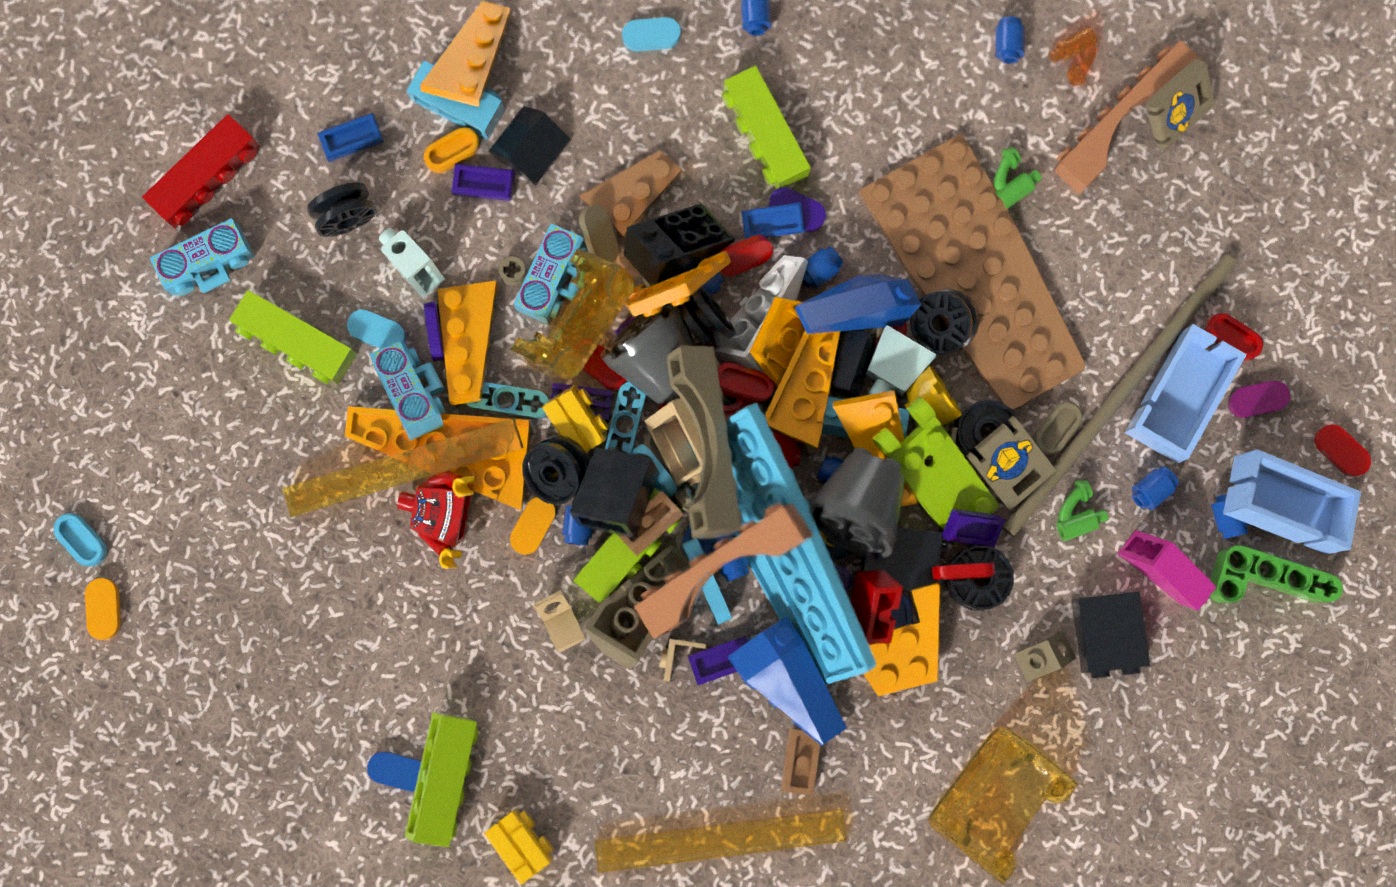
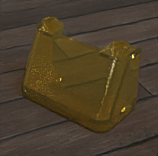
[510,249,634,379]
[929,727,1079,885]

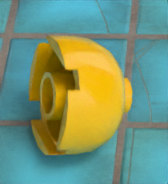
[904,364,962,425]

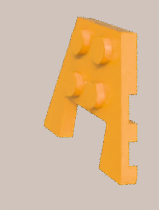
[620,251,731,317]
[749,297,805,388]
[863,582,941,696]

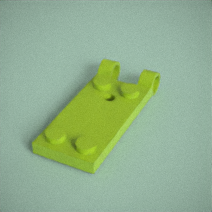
[872,397,1000,546]

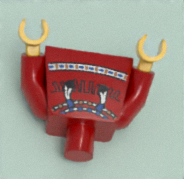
[397,471,474,569]

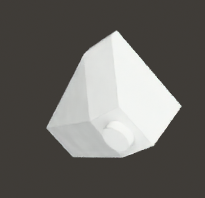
[706,255,808,373]

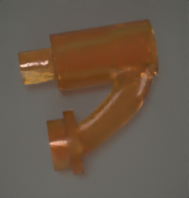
[1048,26,1097,87]

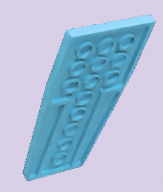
[689,403,876,685]

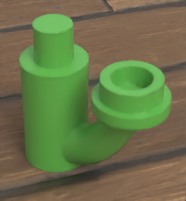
[994,147,1042,209]
[1056,480,1109,542]

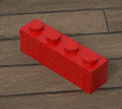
[142,114,260,229]

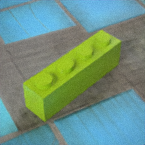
[721,65,811,189]
[228,290,357,385]
[573,487,682,603]
[404,712,478,847]

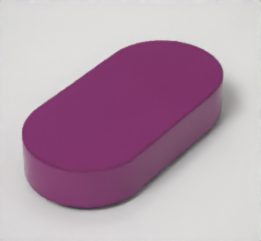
[1228,381,1290,418]

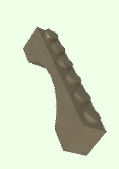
[667,346,742,539]

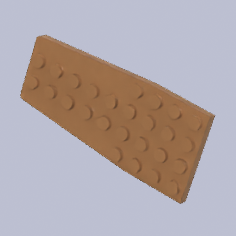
[859,134,1085,410]

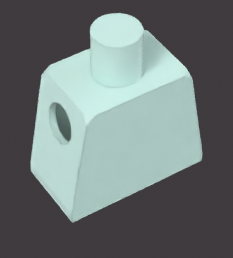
[379,228,445,298]
[865,325,937,396]

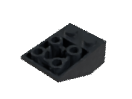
[623,203,735,286]

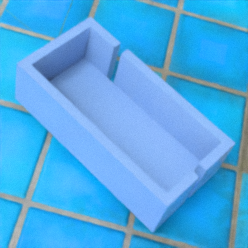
[1124,324,1247,463]
[1223,449,1361,554]

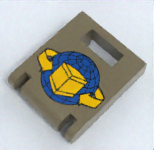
[1146,58,1215,149]
[966,416,1056,510]

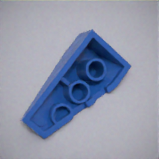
[795,274,921,334]
[728,616,847,746]

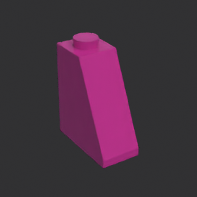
[1117,530,1216,611]

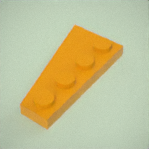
[833,390,918,507]

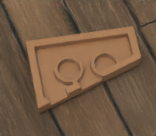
[579,151,682,237]

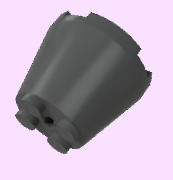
[600,303,696,404]
[809,448,905,558]

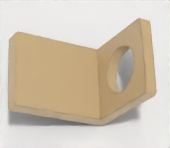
[533,590,586,653]
[660,639,707,682]

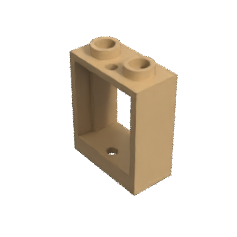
[644,398,702,486]

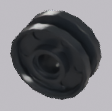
[307,182,377,237]
[677,286,736,351]
[910,288,980,355]
[954,400,1019,462]
[522,435,590,505]
[945,546,1014,611]

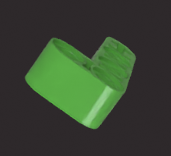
[1210,545,1343,604]

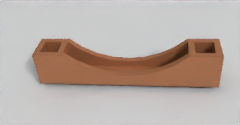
[1054,40,1206,195]
[634,502,814,639]

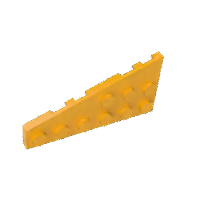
[345,406,530,511]

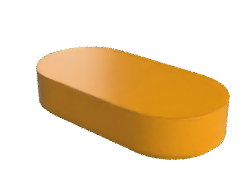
[424,127,480,173]
[510,497,556,555]
[85,578,121,640]

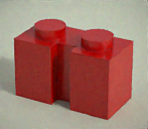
[851,570,903,645]

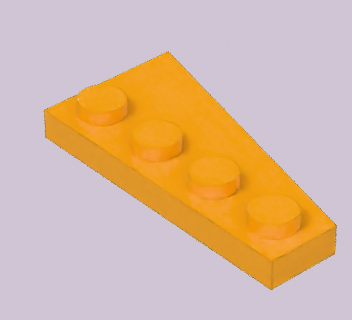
[421,0,511,107]
[437,280,498,405]
[765,330,841,450]

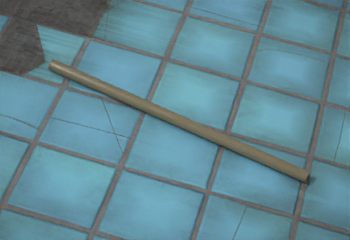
[1002,255,1237,537]

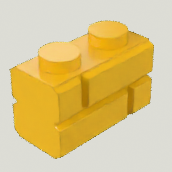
[542,384,609,452]
[484,808,554,885]

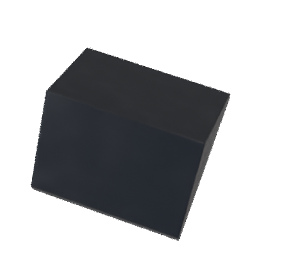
[488,105,571,186]
[830,330,875,399]

